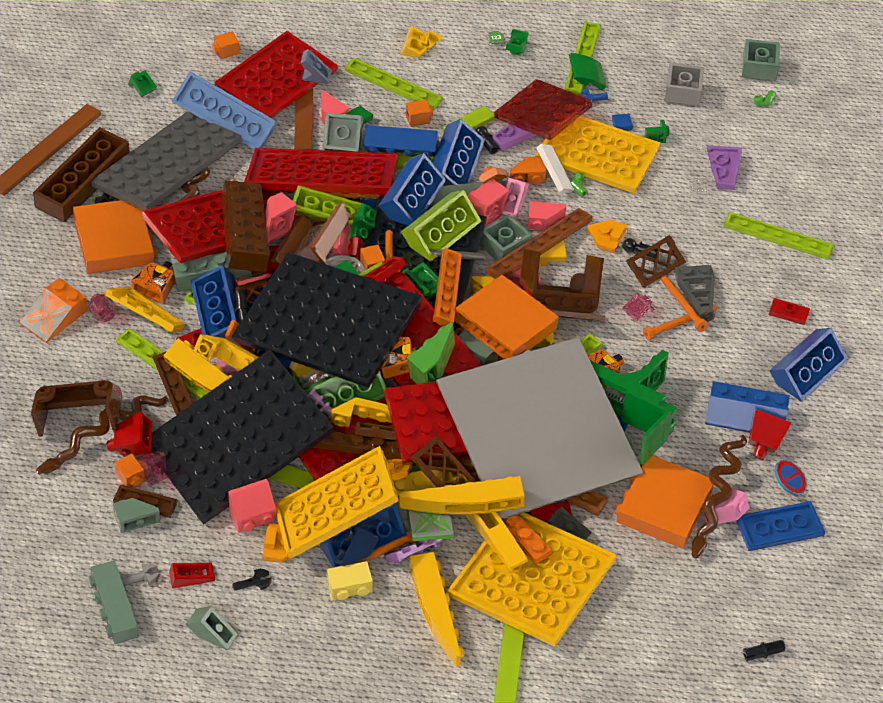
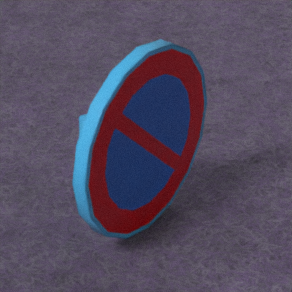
[774,460,807,496]

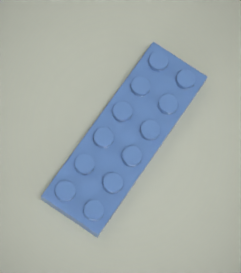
[172,71,278,150]

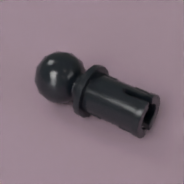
[475,126,499,154]
[622,238,656,259]

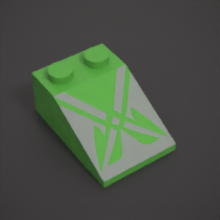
[406,509,454,541]

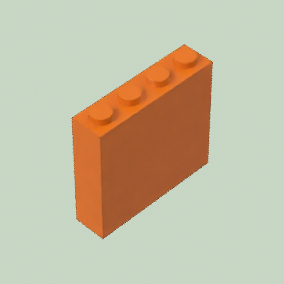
[73,200,157,274]
[454,275,559,359]
[615,456,714,549]

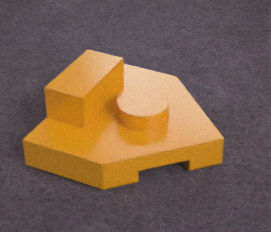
[587,219,628,253]
[386,459,413,481]
[263,523,290,563]

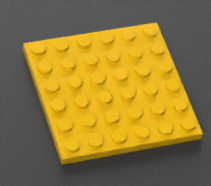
[447,513,616,647]

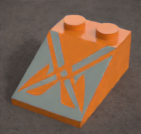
[19,278,88,343]

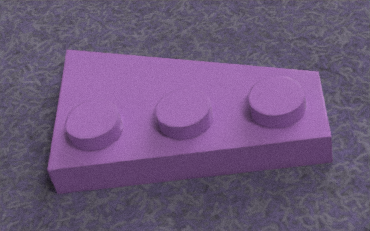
[492,109,546,151]
[707,145,742,190]
[384,539,444,564]

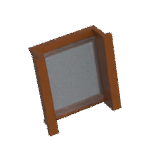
[270,202,352,266]

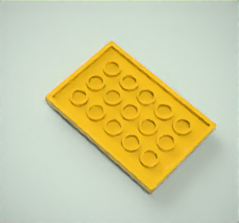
[535,110,661,194]
[275,446,399,559]

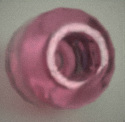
[88,294,117,322]

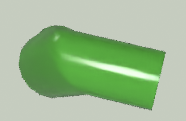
[753,90,776,107]
[571,172,588,197]

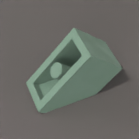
[113,498,160,533]
[186,606,238,650]

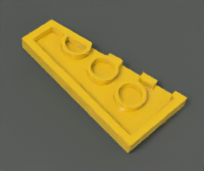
[105,286,185,332]

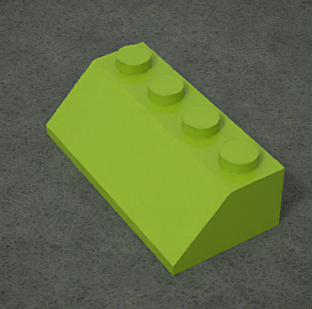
[292,186,369,226]
[401,190,481,261]

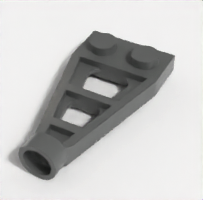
[674,265,715,322]

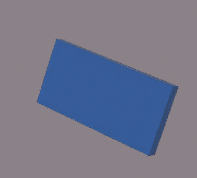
[736,501,825,551]

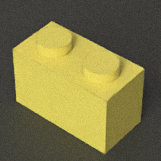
[327,561,373,600]

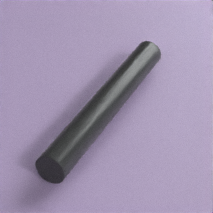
[429,249,485,261]

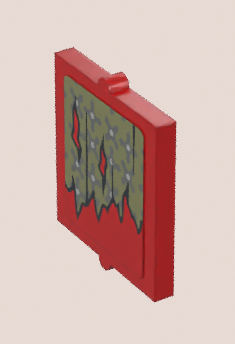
[235,269,271,286]

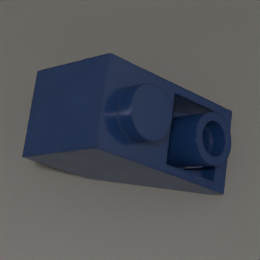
[334,526,379,566]

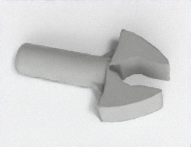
[121,564,160,586]

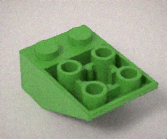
[408,322,455,384]

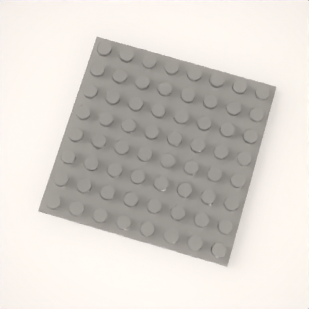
[436,337,643,520]

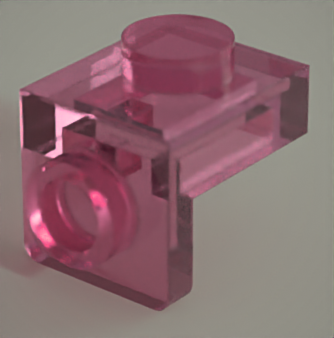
[622,292,655,322]

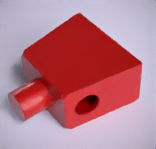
[748,409,792,460]
[106,411,152,457]

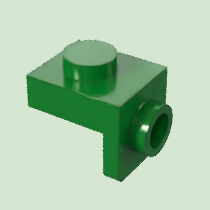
[506,29,529,55]

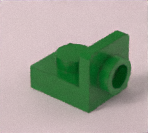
[128,70,157,97]
[644,120,669,143]

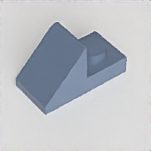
[301,49,332,84]

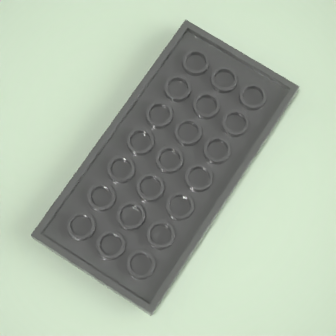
[91,112,242,210]

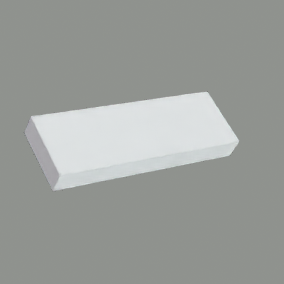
[537,144,574,193]

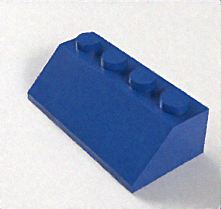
[433,119,485,186]
[364,125,439,157]
[378,153,446,226]
[191,265,239,339]
[769,328,848,401]
[705,381,790,433]
[320,503,407,568]

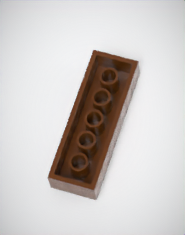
[33,127,130,222]
[221,180,270,272]

